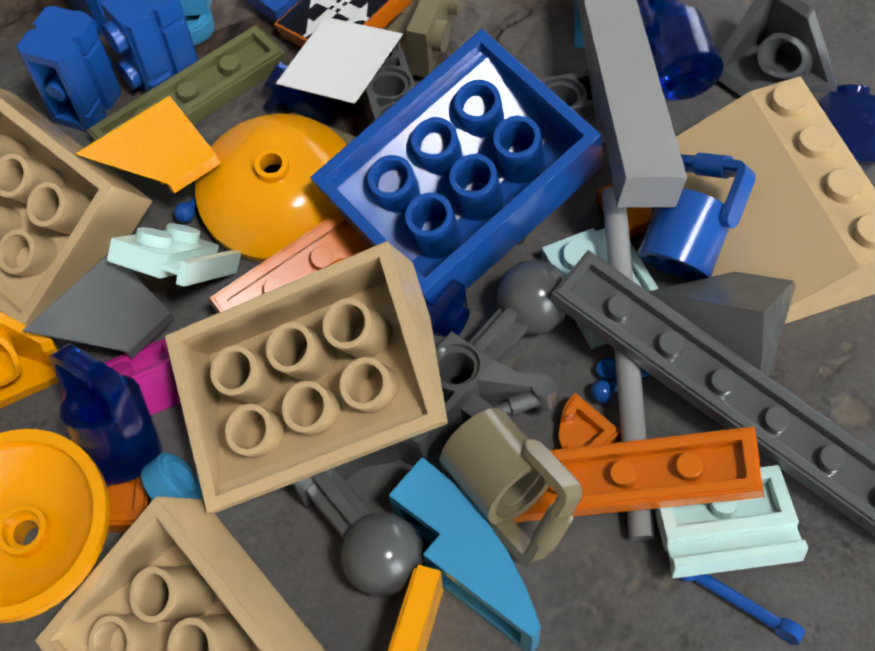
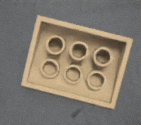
[676,76,875,324]
[0,88,152,325]
[165,241,448,514]
[35,496,325,651]

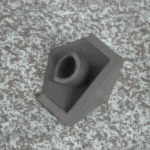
[707,0,839,96]
[22,255,174,359]
[648,272,796,377]

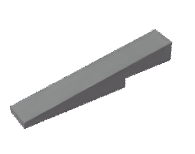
[577,0,687,208]

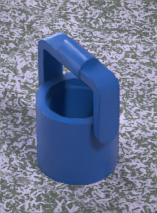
[638,152,756,281]

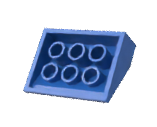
[310,28,604,317]

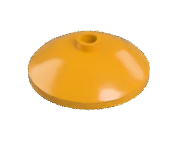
[195,114,347,263]
[0,429,110,624]

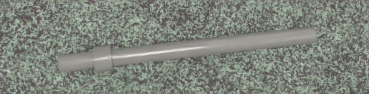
[602,186,655,541]

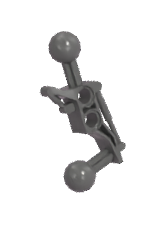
[292,260,566,597]

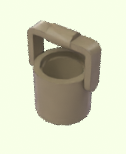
[439,408,582,565]

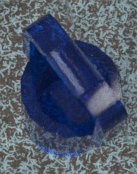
[637,0,724,101]
[49,343,163,485]

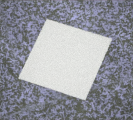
[276,17,403,104]

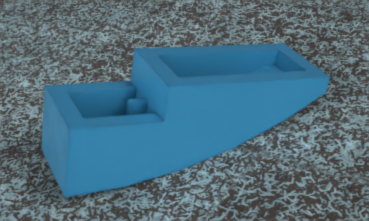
[389,457,541,651]

